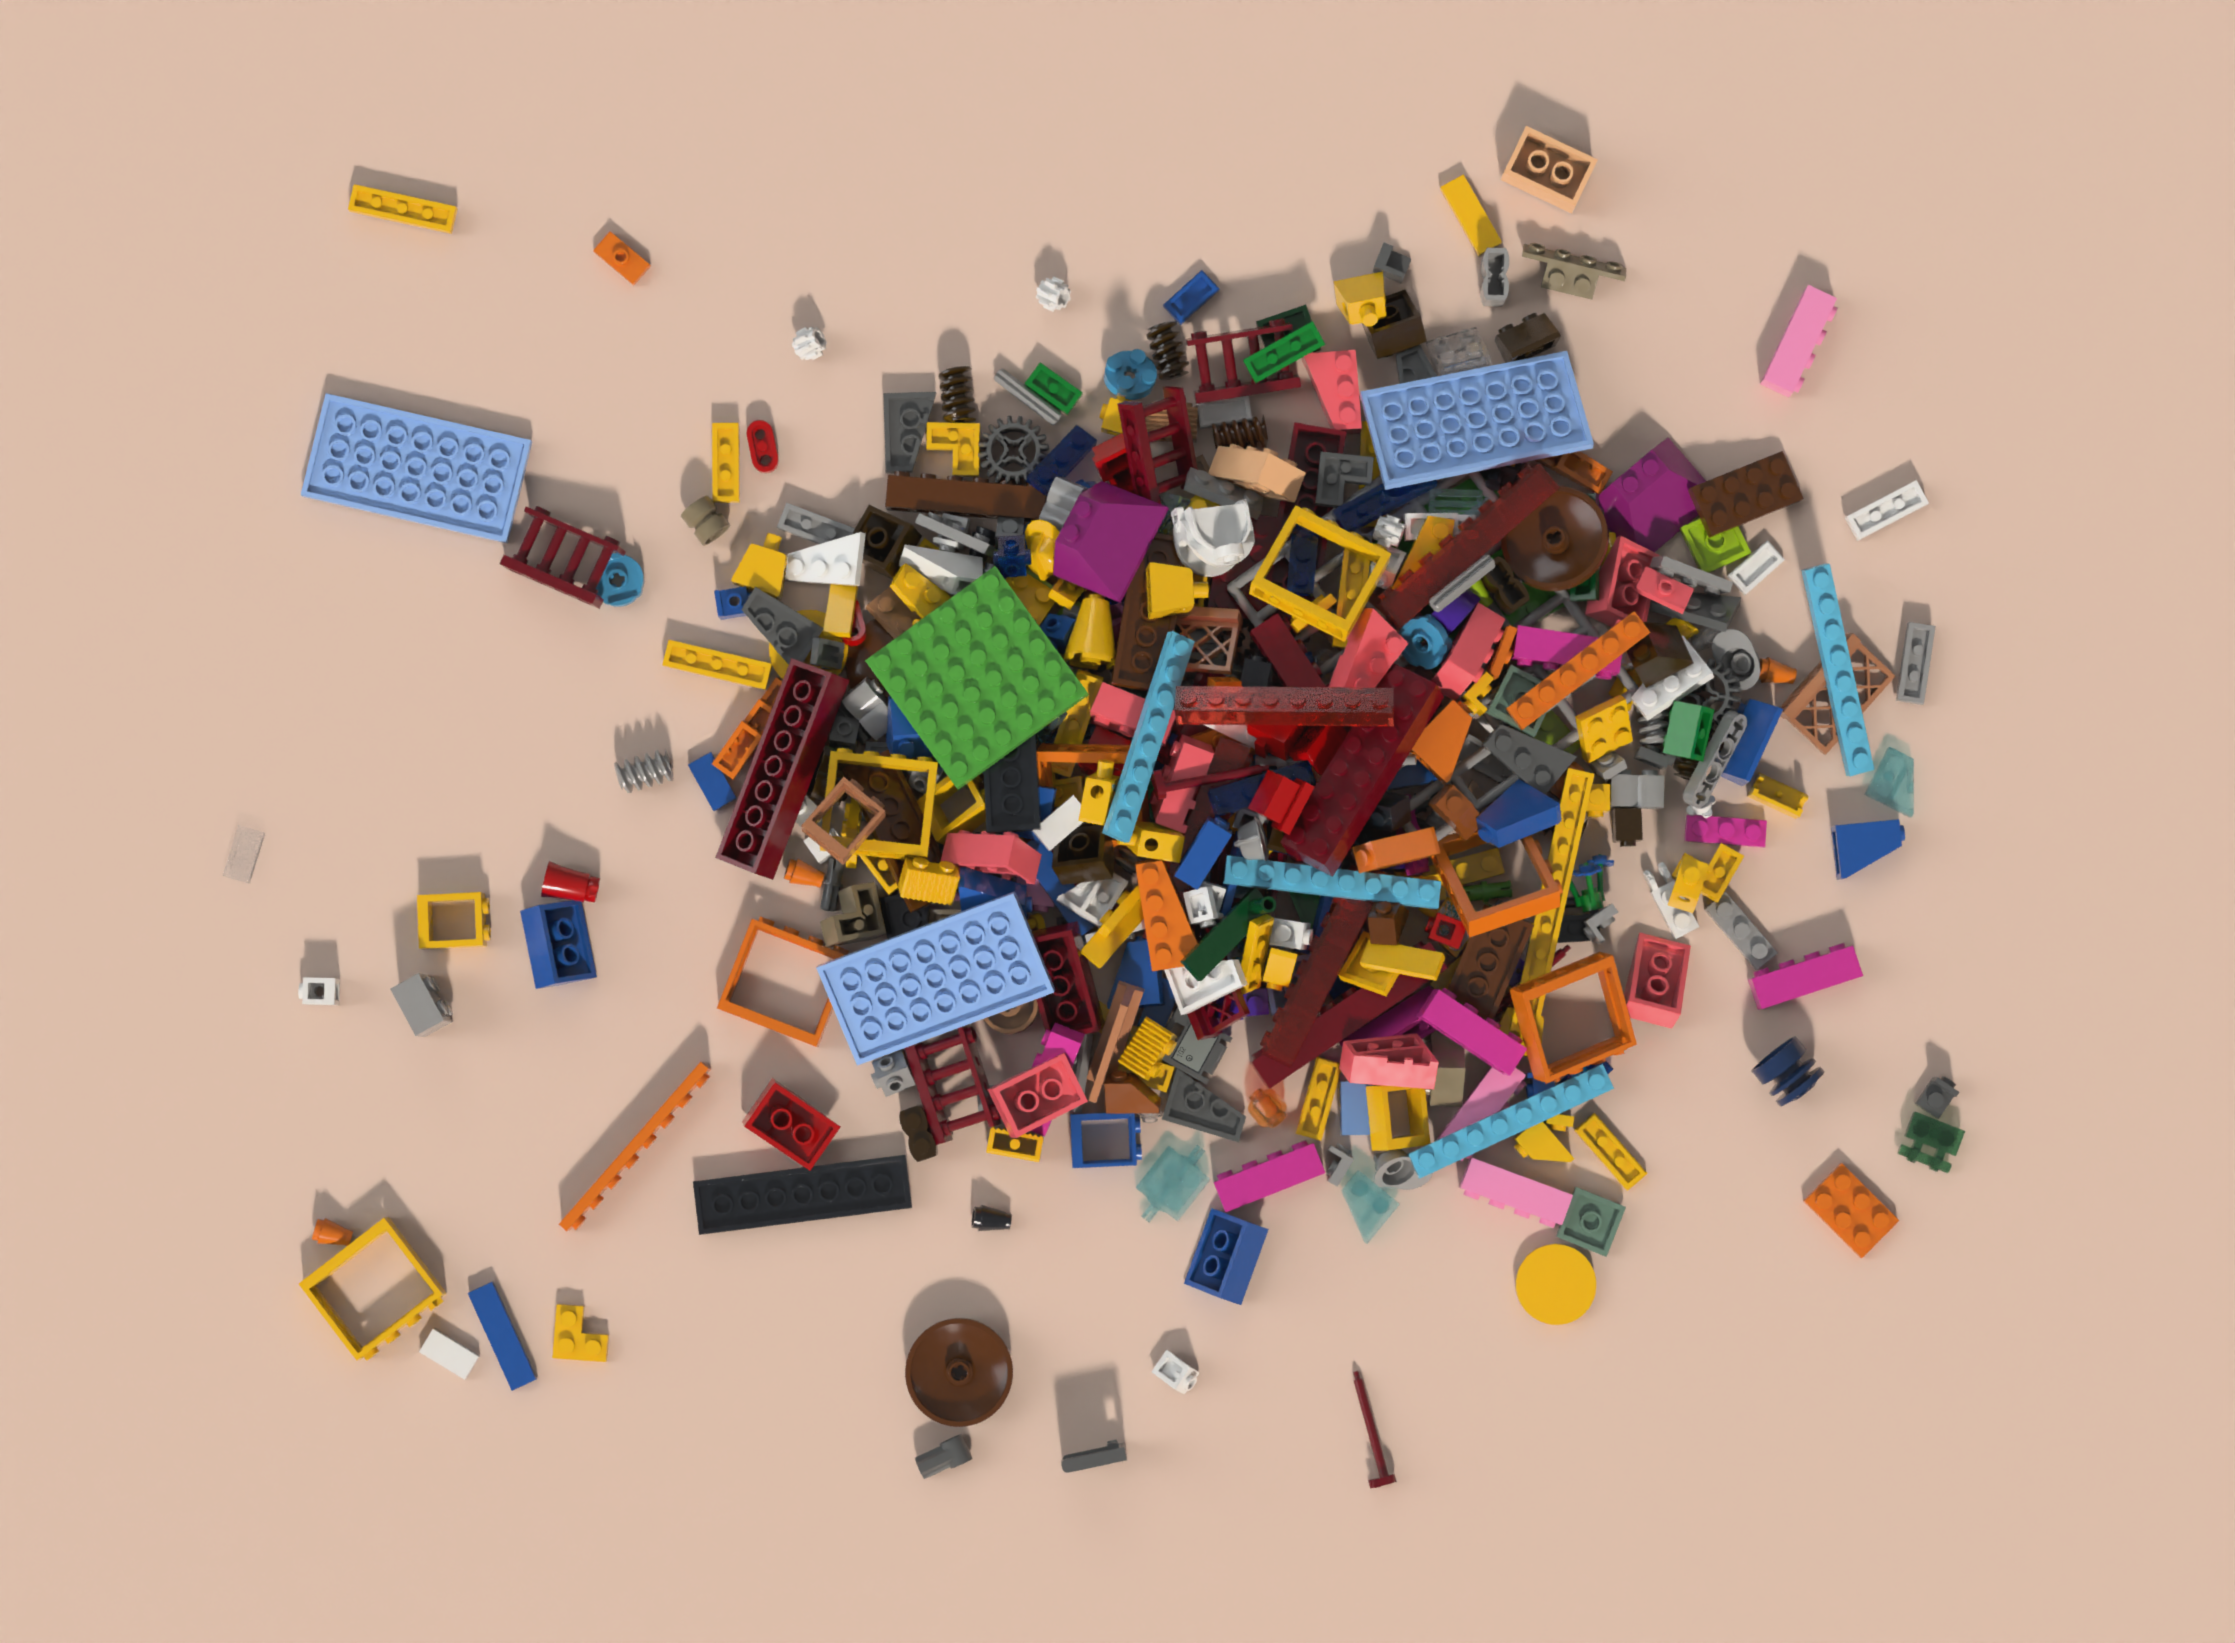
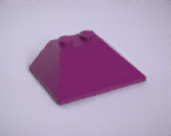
[1599,437,1706,552]
[1053,481,1169,603]

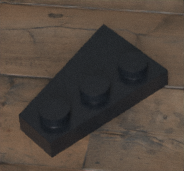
[880,894,931,939]

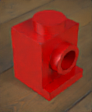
[1424,913,1466,950]

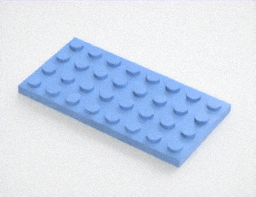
[1360,351,1594,490]
[301,393,532,544]
[816,891,1055,1066]

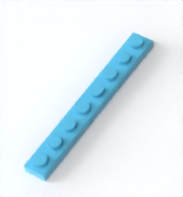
[1801,563,1875,777]
[1102,631,1195,843]
[1223,855,1441,909]
[1408,1064,1614,1179]

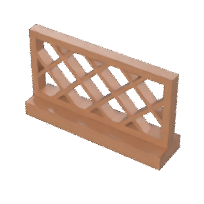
[1175,606,1244,675]
[1779,633,1895,755]
[1087,981,1145,1103]

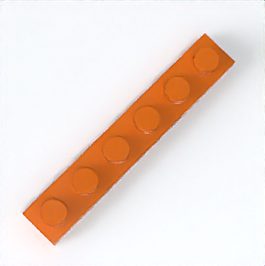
[1505,611,1651,730]

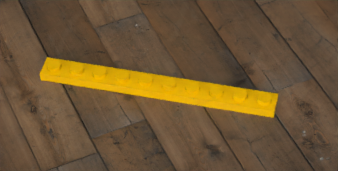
[1509,768,1594,1032]

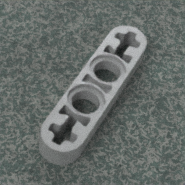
[1683,710,1747,808]

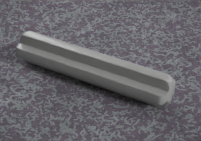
[994,368,1062,425]
[1429,555,1495,612]

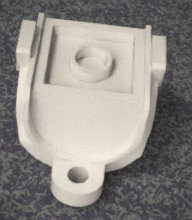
[1171,499,1255,577]

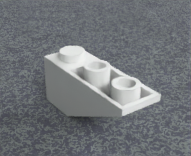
[899,544,983,595]

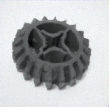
[978,416,1049,485]
[1679,659,1742,730]

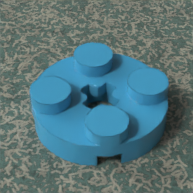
[1104,349,1157,400]
[596,553,645,607]
[1399,614,1453,669]

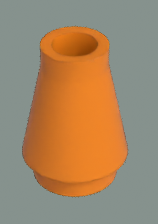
[1759,657,1797,684]
[784,858,825,888]
[312,1218,353,1246]

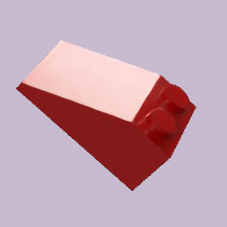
[742,1078,841,1171]

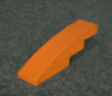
[1535,451,1613,494]
[712,677,783,779]

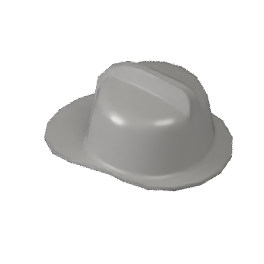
[1712,629,1761,690]
[1234,816,1269,861]
[1374,1149,1433,1190]

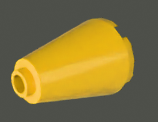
[1064,594,1116,670]

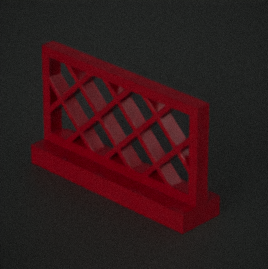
[1187,924,1250,1040]

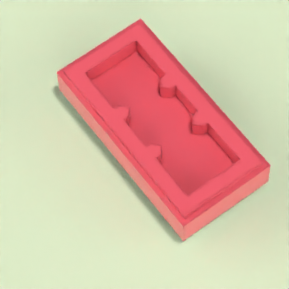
[1634,566,1694,614]

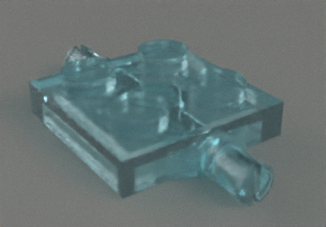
[1136,1145,1211,1223]

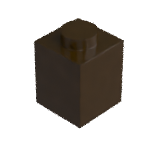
[1611,808,1643,847]

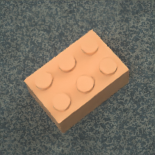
[1501,126,1598,214]
[1208,444,1306,502]

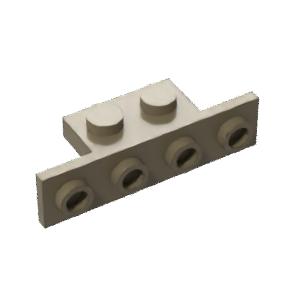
[1522,243,1626,300]

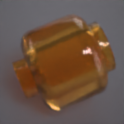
[1248,1088,1287,1129]

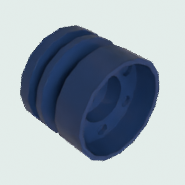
[1751,1036,1824,1107]

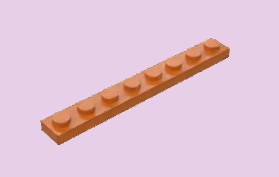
[559,1062,711,1231]

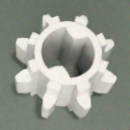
[1036,276,1071,312]
[792,327,827,360]
[1372,515,1406,548]

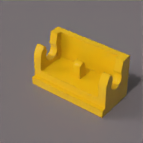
[1747,772,1809,819]

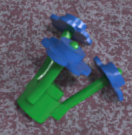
[1569,854,1614,912]

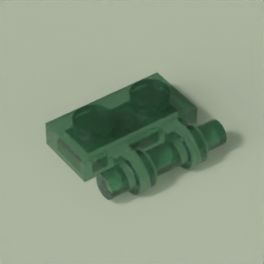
[1897,1112,1965,1173]

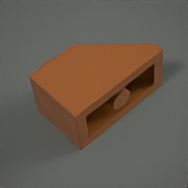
[1428,784,1480,841]
[1104,1071,1162,1114]

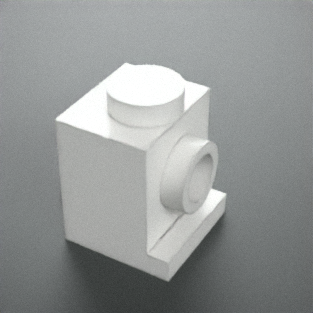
[298,977,340,1006]

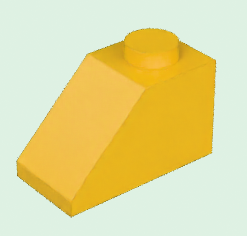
[1262,948,1298,991]
[1513,1122,1574,1162]

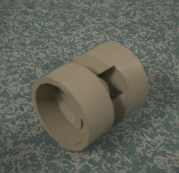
[681,495,730,546]

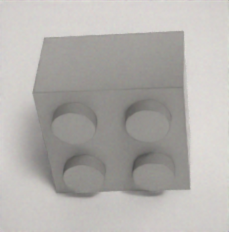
[390,973,453,1037]

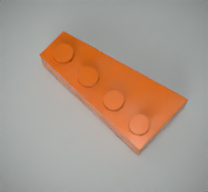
[1135,859,1199,971]

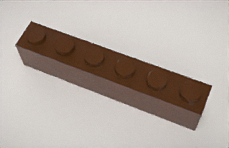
[885,471,1047,522]

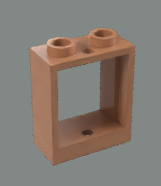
[801,777,886,865]

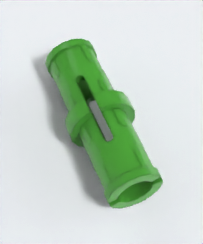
[1463,880,1512,902]

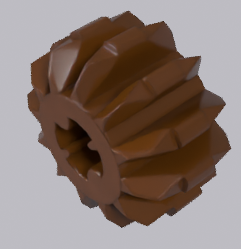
[1217,619,1258,665]

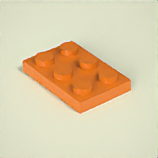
[1803,1163,1900,1258]

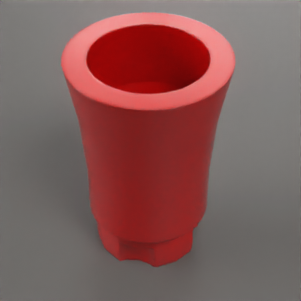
[541,861,600,903]

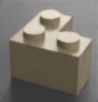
[820,882,886,948]
[1425,1030,1466,1107]

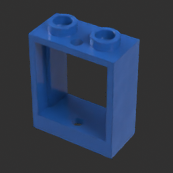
[1174,815,1232,890]
[1070,1113,1142,1168]

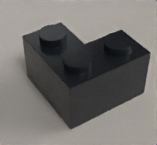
[1351,791,1412,848]

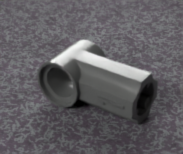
[915,1434,973,1479]

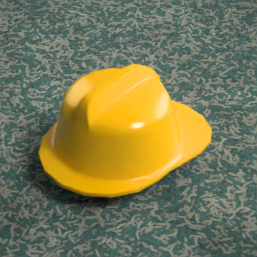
[1025,519,1060,581]

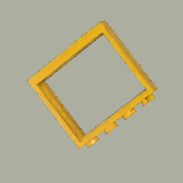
[1249,505,1391,642]
[820,748,938,860]
[299,1217,446,1361]

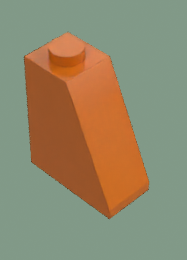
[1410,700,1472,785]
[1352,827,1441,873]

